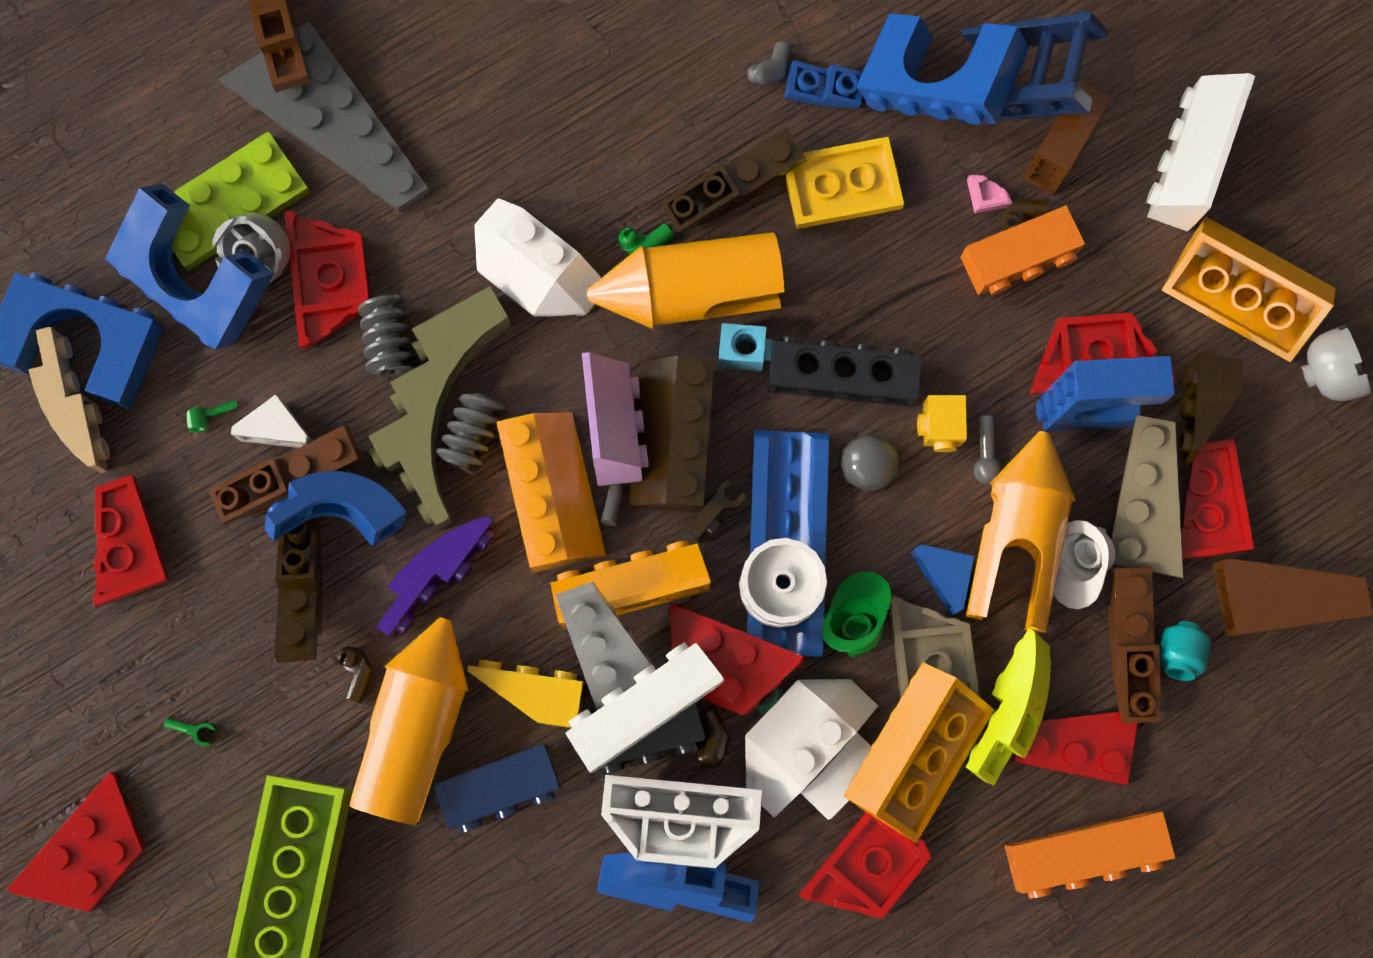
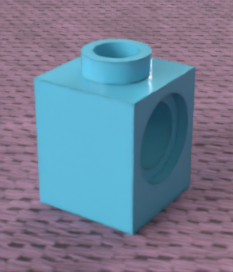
[718,323,772,372]

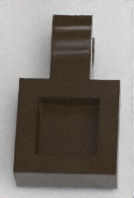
[687,480,746,542]

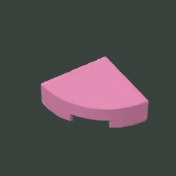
[967,175,1012,213]

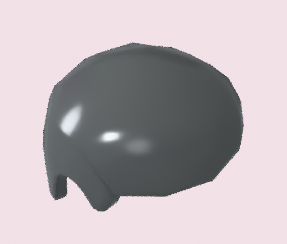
[838,435,900,491]

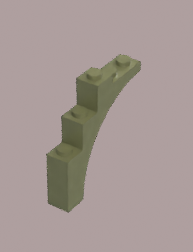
[368,286,511,531]

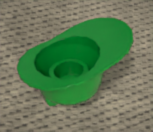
[821,572,892,658]

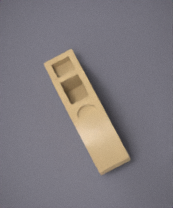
[28,327,110,473]

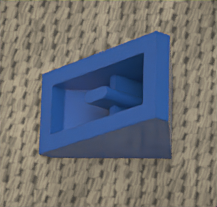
[910,544,974,616]

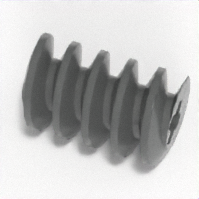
[358,295,414,377]
[435,393,507,476]

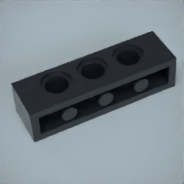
[767,337,922,407]

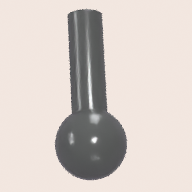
[973,415,1003,485]
[601,482,630,526]

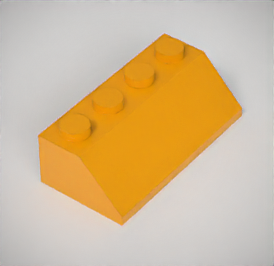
[1162,217,1336,362]
[497,412,606,573]
[550,540,711,630]
[844,662,994,843]

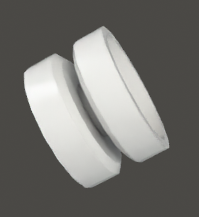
[739,538,827,628]

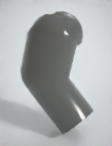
[747,42,792,86]

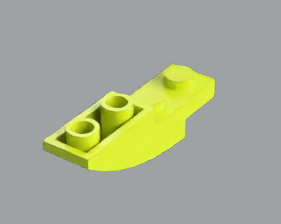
[966,628,1051,786]

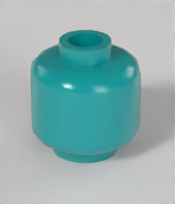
[1159,621,1212,681]

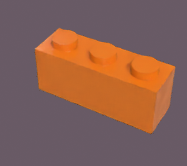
[960,205,1085,296]

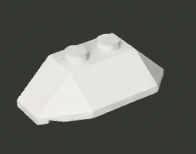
[475,198,601,317]
[745,679,878,817]
[601,775,762,868]

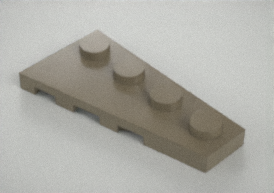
[1110,415,1183,578]

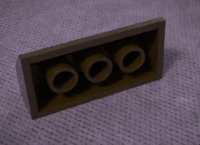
[628,355,715,513]

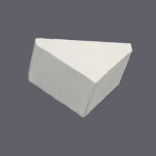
[231,395,313,448]

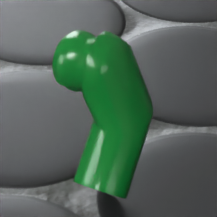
[619,223,675,254]

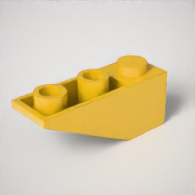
[467,660,585,728]

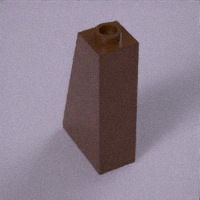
[1212,558,1373,638]

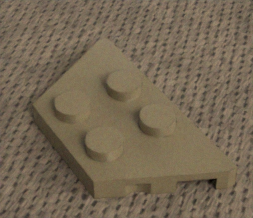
[889,596,979,698]

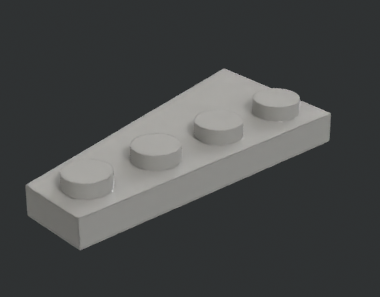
[556,582,655,711]

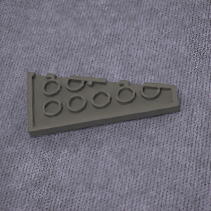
[219,22,430,213]

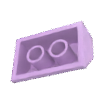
[582,352,649,486]

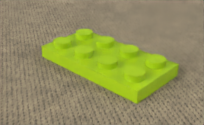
[172,131,311,271]

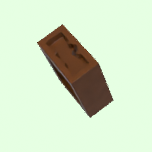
[1022,80,1112,195]

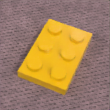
[785,137,904,229]

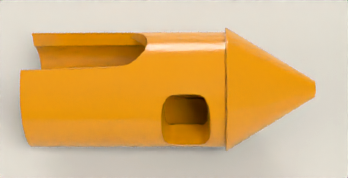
[587,232,784,329]
[966,431,1075,633]
[349,617,469,825]

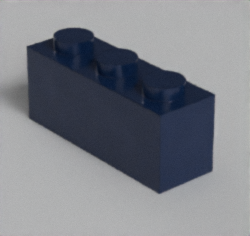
[433,744,562,834]

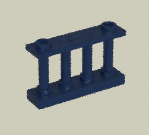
[958,11,1108,123]

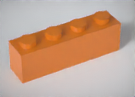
[1004,811,1175,898]

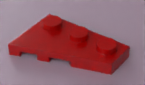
[1181,439,1254,560]
[93,474,170,607]
[1011,712,1137,785]

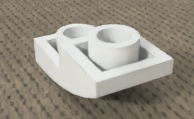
[801,733,871,820]

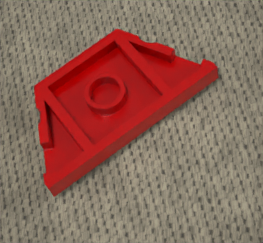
[284,211,371,350]
[1030,312,1175,395]
[669,603,806,716]
[6,772,146,912]
[798,812,931,919]

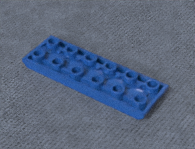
[747,430,829,657]

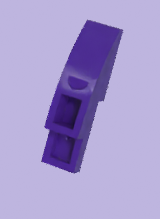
[376,516,496,639]

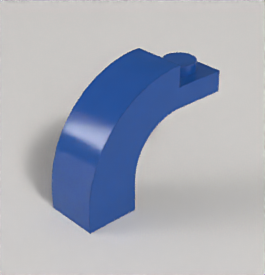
[265,471,407,547]

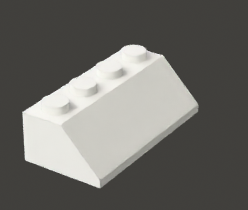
[1146,73,1255,232]
[565,642,724,773]

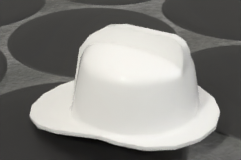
[1054,520,1115,609]

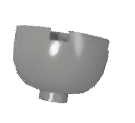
[213,212,290,284]
[1301,325,1371,401]

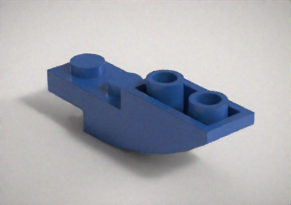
[597,853,759,923]

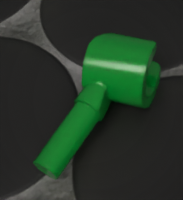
[186,400,238,432]
[164,718,217,746]

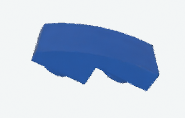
[784,60,863,109]

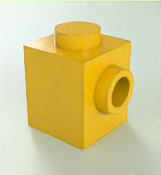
[917,395,967,452]

